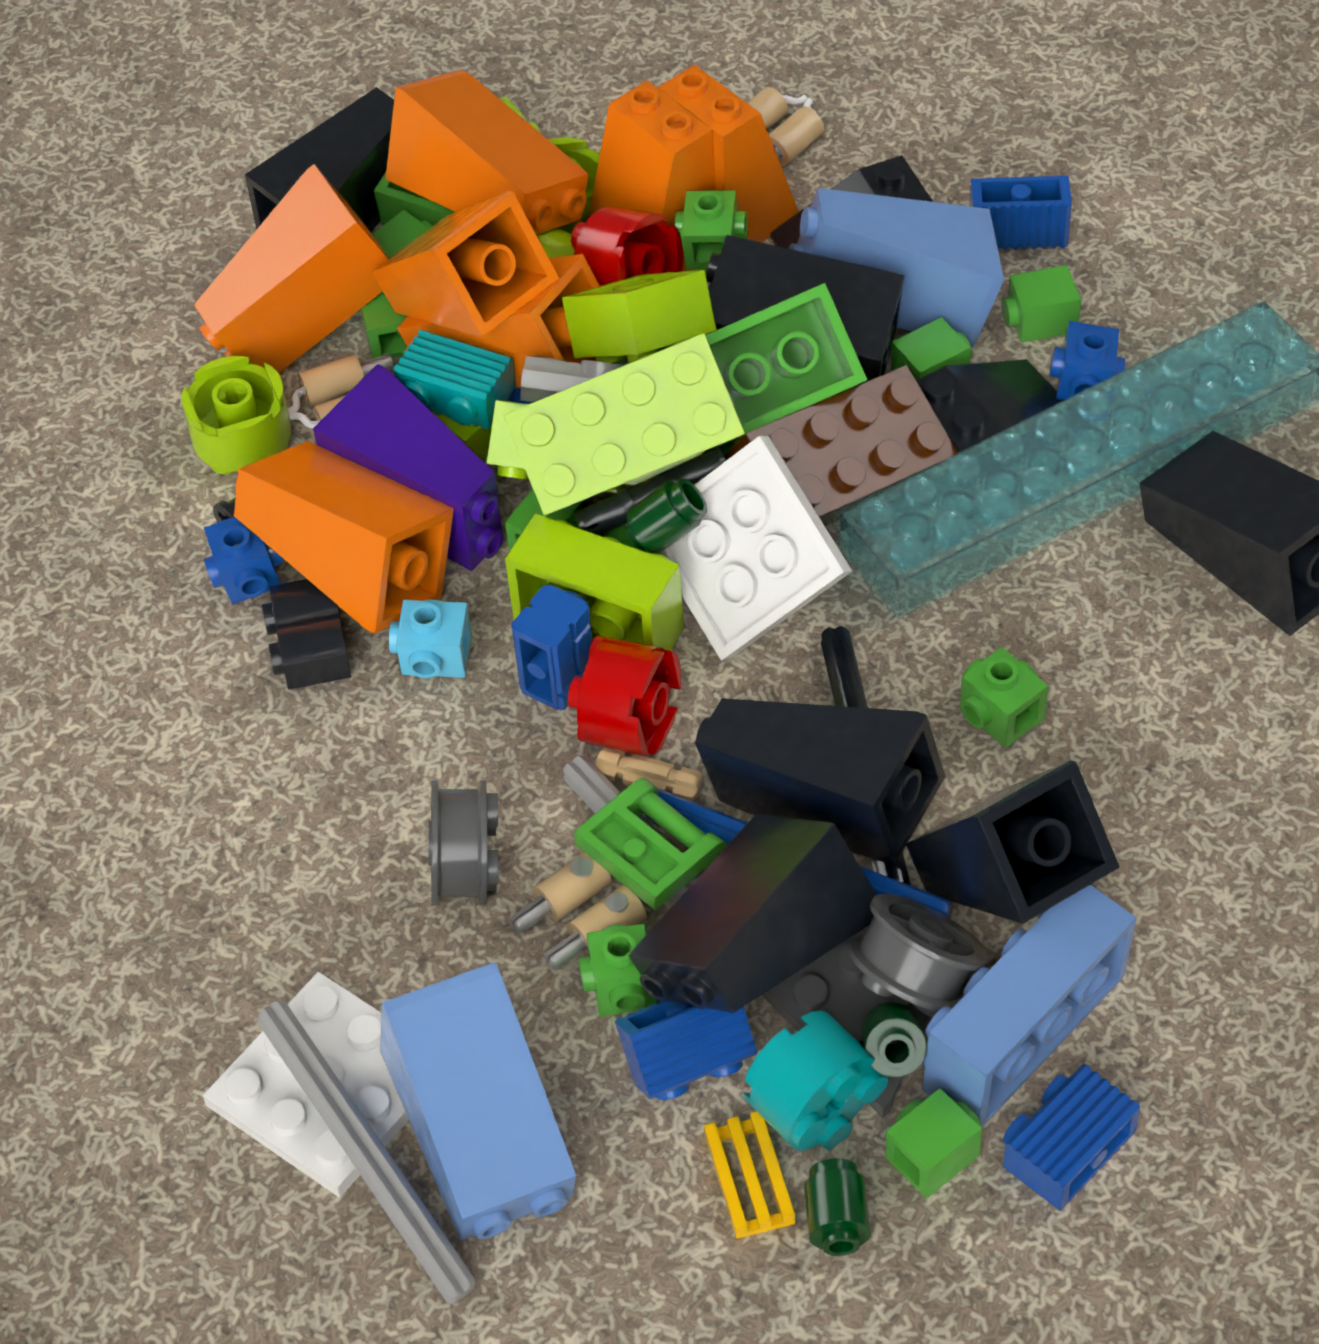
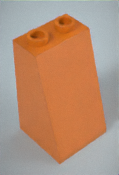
[657,64,799,243]
[385,69,589,235]
[588,80,717,271]
[194,164,389,374]
[372,191,559,337]
[397,254,599,389]
[234,441,454,634]

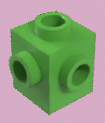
[675,190,748,269]
[960,647,1048,748]
[578,924,656,1017]

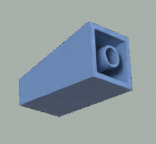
[789,188,1004,348]
[380,962,577,1241]

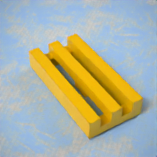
[704,1111,795,1239]

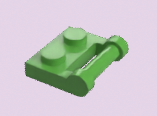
[574,778,727,910]

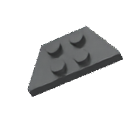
[762,931,932,1118]

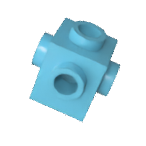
[389,599,472,678]

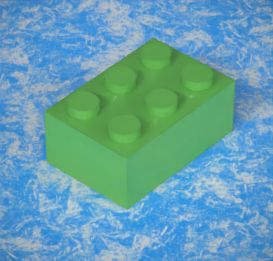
[705,283,867,447]

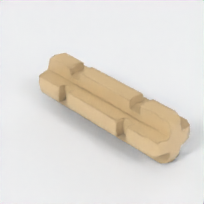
[595,748,703,802]

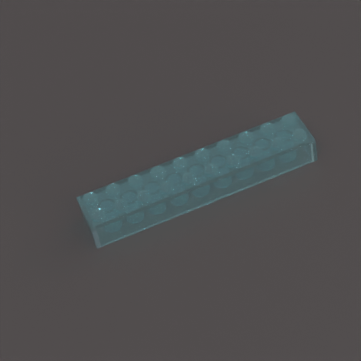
[840,301,1319,619]

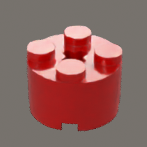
[571,206,684,286]
[568,635,682,756]

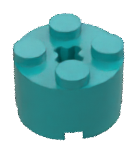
[743,1011,888,1151]

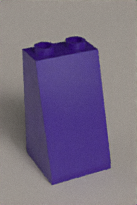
[313,364,503,571]

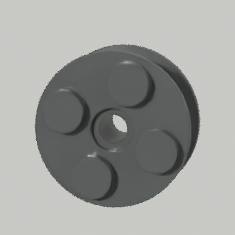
[428,780,499,906]
[847,894,990,1018]

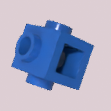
[1049,321,1126,407]
[204,517,284,605]

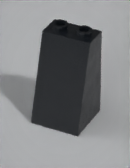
[245,87,394,232]
[706,235,905,397]
[1139,431,1319,636]
[695,698,946,866]
[906,760,1120,924]
[628,814,877,1013]

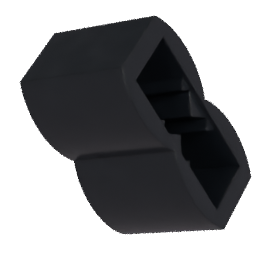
[262,579,352,690]

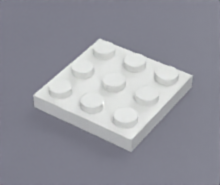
[659,436,852,661]
[203,972,409,1198]

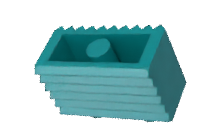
[394,330,516,430]

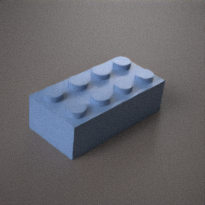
[922,885,1137,1128]

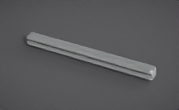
[258,1000,476,1304]

